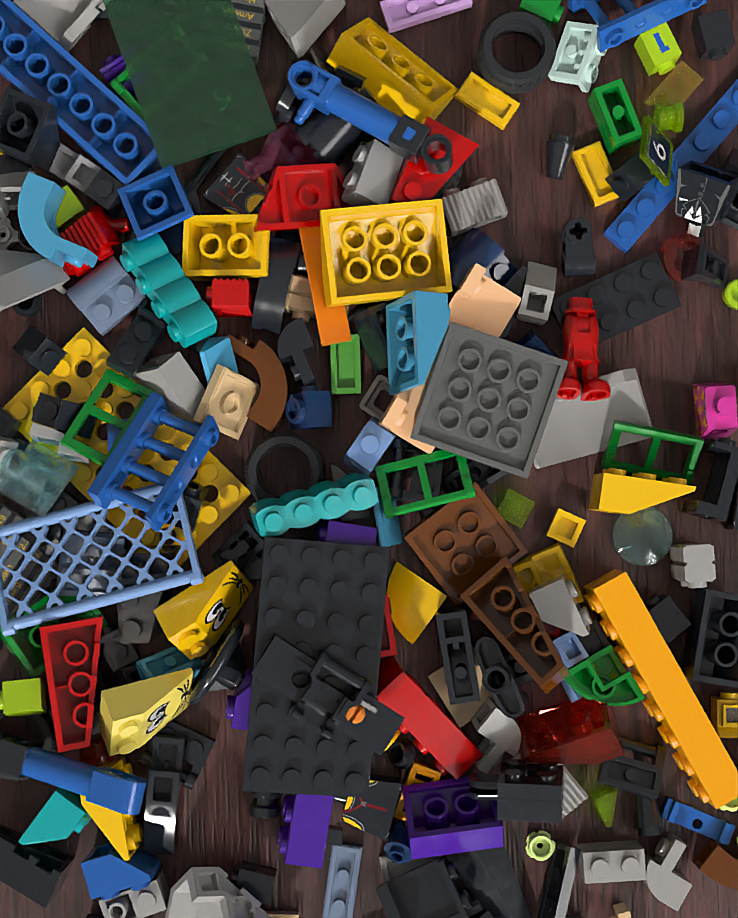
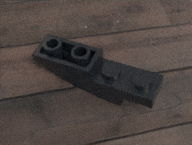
[107,279,193,379]
[143,734,186,855]

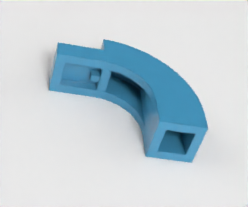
[18,172,98,268]

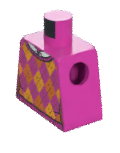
[692,382,738,439]

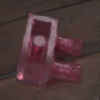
[244,122,322,194]

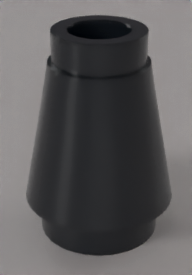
[546,134,575,180]
[634,794,664,836]

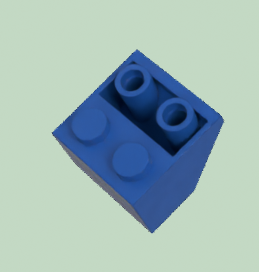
[81,842,161,900]

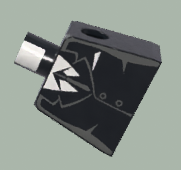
[674,160,738,237]

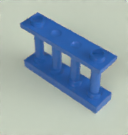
[567,0,707,53]
[87,392,220,532]

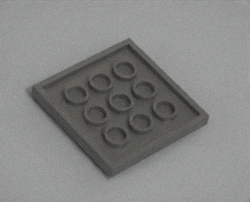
[410,322,568,479]

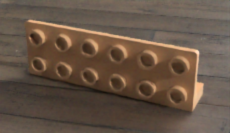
[378,263,521,454]

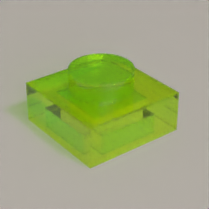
[497,488,535,529]

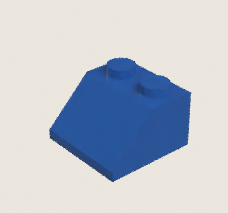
[117,165,195,241]

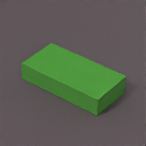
[330,334,361,395]

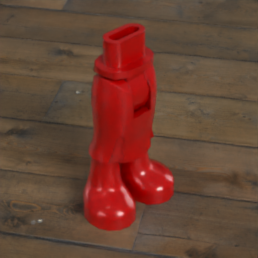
[556,297,611,401]

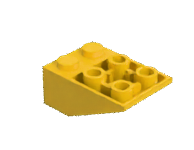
[588,468,696,514]
[80,756,143,861]

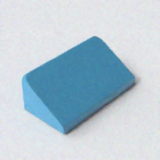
[199,336,239,384]
[373,485,402,547]
[135,646,203,680]

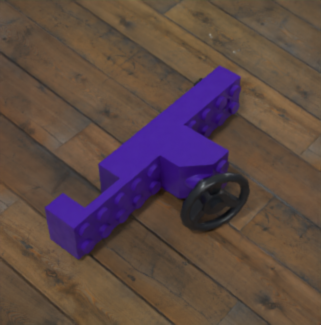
[186,519,378,868]

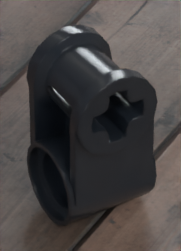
[561,217,595,277]

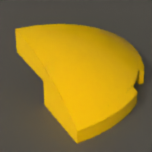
[512,542,584,603]
[387,562,447,644]

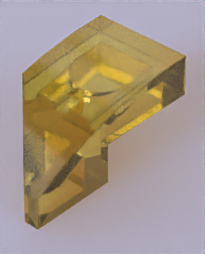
[644,60,704,106]

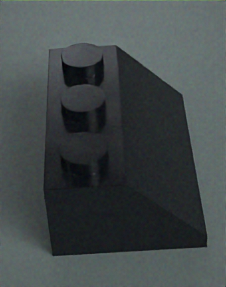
[681,588,738,688]

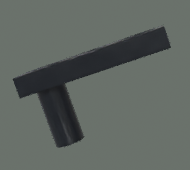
[537,840,582,918]

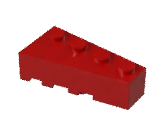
[39,614,103,753]
[377,656,483,780]

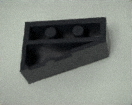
[113,545,181,644]

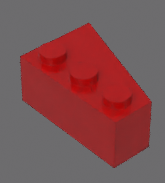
[388,116,479,204]

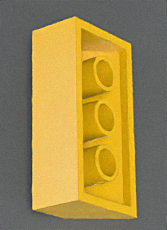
[326,17,459,122]

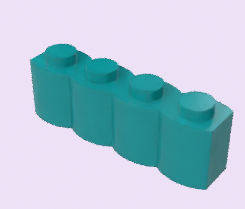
[120,233,217,348]
[249,473,379,537]

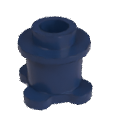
[384,821,412,864]

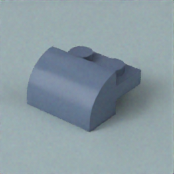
[66,254,146,336]

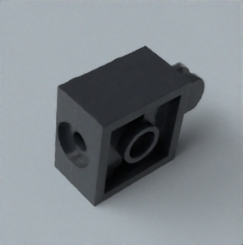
[469,759,564,823]

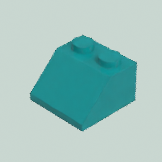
[18,787,92,845]

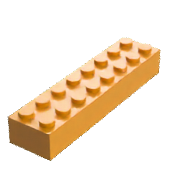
[583,569,738,809]

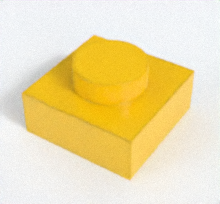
[545,508,586,548]

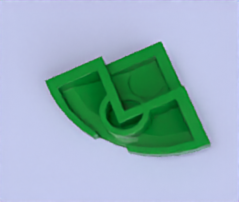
[564,645,645,706]

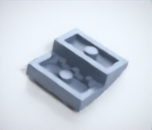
[57,530,125,597]

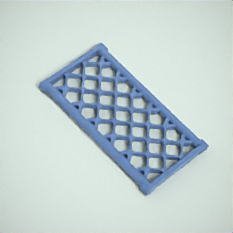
[0,484,204,636]

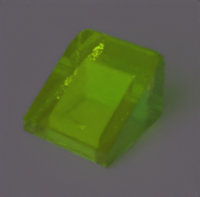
[591,786,617,827]

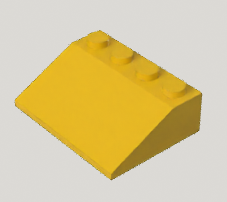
[320,199,453,307]

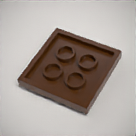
[402,480,528,606]

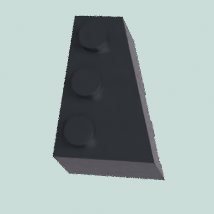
[0,824,75,909]

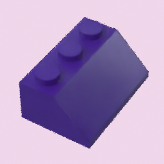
[402,777,503,859]

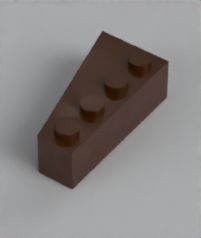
[460,556,570,694]

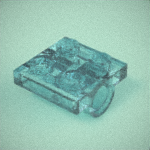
[0,440,79,518]

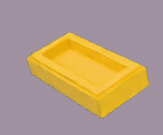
[455,71,520,130]
[572,141,619,208]

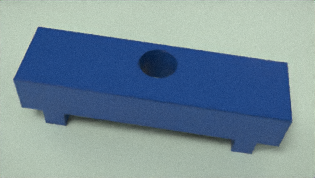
[660,796,736,845]

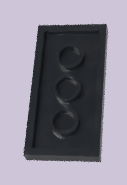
[551,252,681,344]

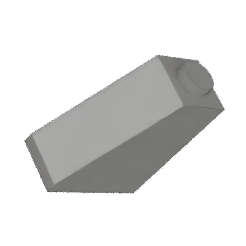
[265,0,346,58]
[133,351,206,426]

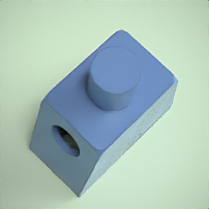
[342,417,397,476]

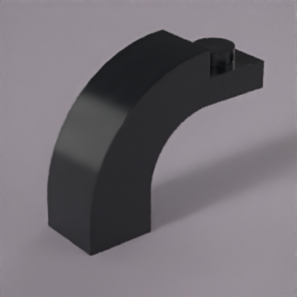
[251,230,302,335]

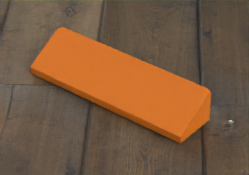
[299,227,352,346]

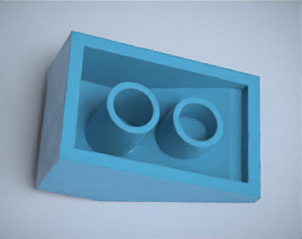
[386,291,450,395]

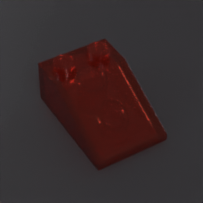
[518,697,624,765]

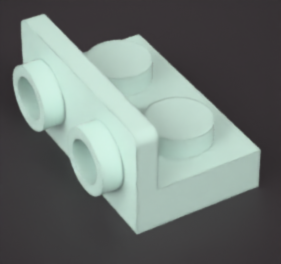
[548,21,607,93]

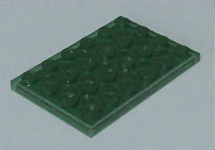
[103,0,277,169]

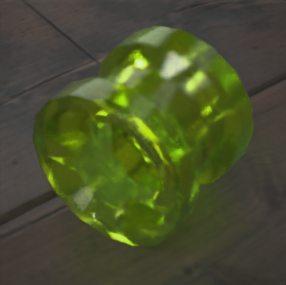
[654,102,684,133]

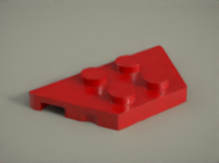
[254,163,353,232]

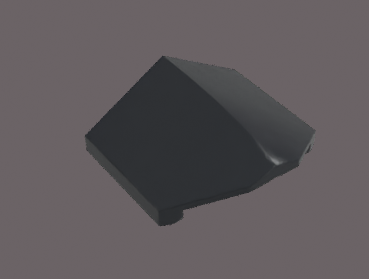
[211,520,264,582]

